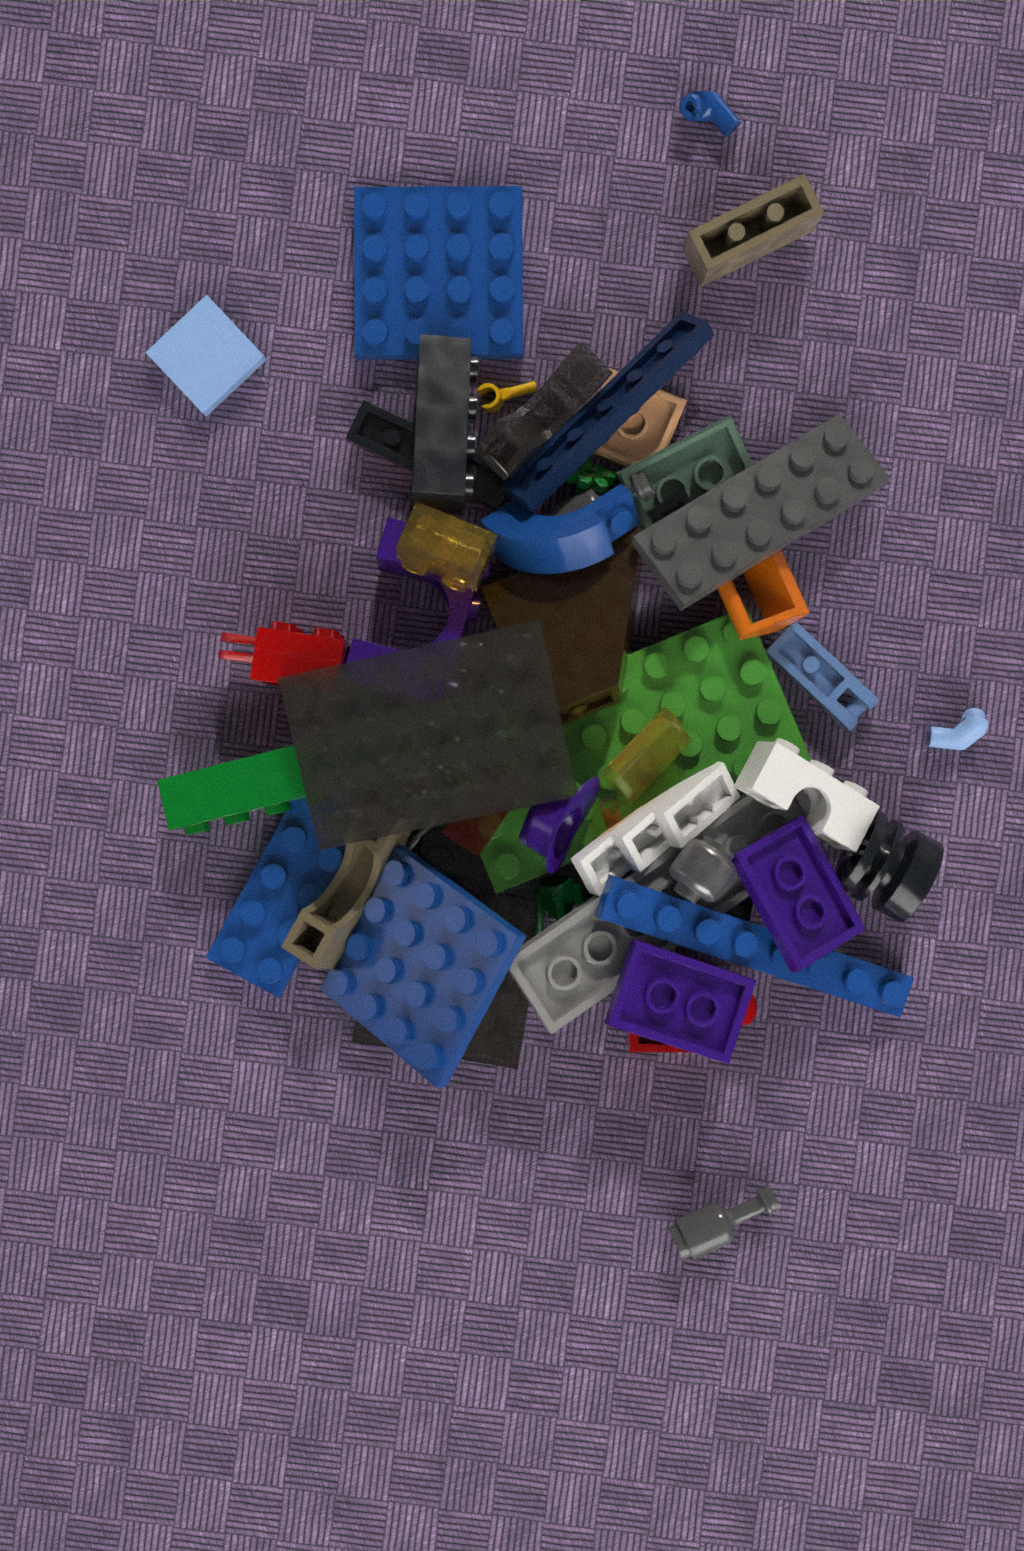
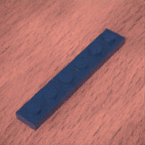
[502,311,714,512]

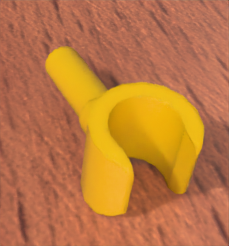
[477,381,537,413]

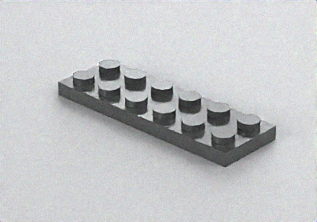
[631,414,890,611]

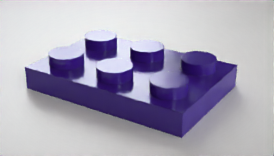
[731,814,866,973]
[604,938,756,1064]

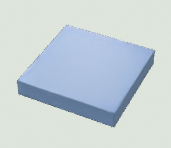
[145,295,267,417]

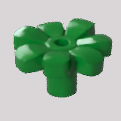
[565,458,616,495]

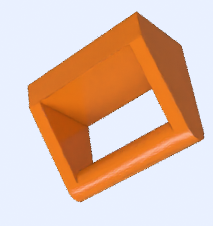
[717,550,810,640]

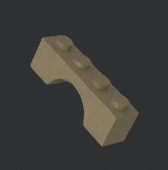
[281,796,417,970]

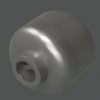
[669,836,736,904]

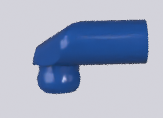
[679,91,741,138]

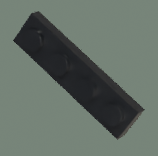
[345,400,517,511]

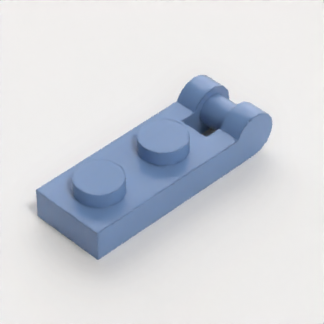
[765,621,879,733]

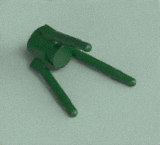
[533,876,584,936]

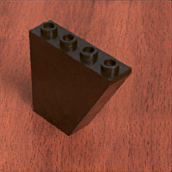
[481,525,643,734]

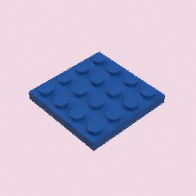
[354,186,523,360]
[320,845,527,1088]

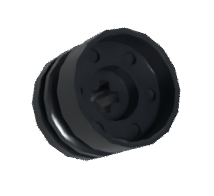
[834,810,944,922]

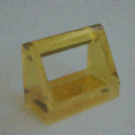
[600,707,692,804]

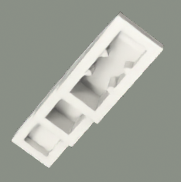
[571,762,741,896]

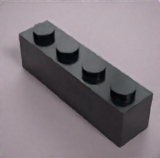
[410,334,479,514]

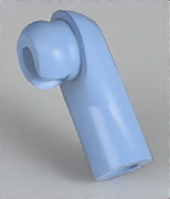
[925,708,988,750]

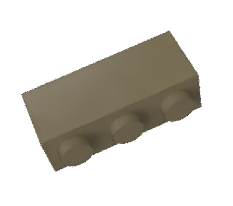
[682,173,824,287]

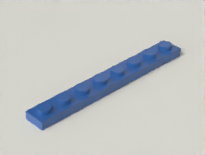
[594,874,914,1018]

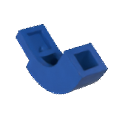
[480,484,640,574]

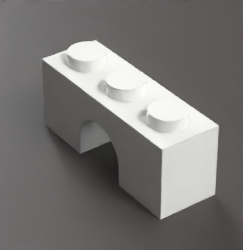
[733,738,880,852]

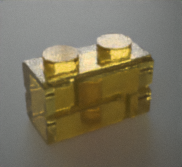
[396,501,498,592]

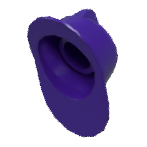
[519,777,600,873]

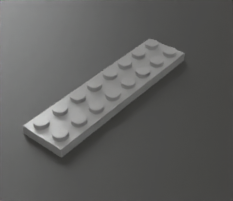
[508,791,825,1035]

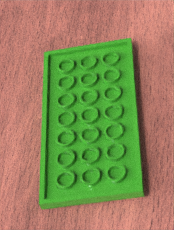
[446,606,811,894]

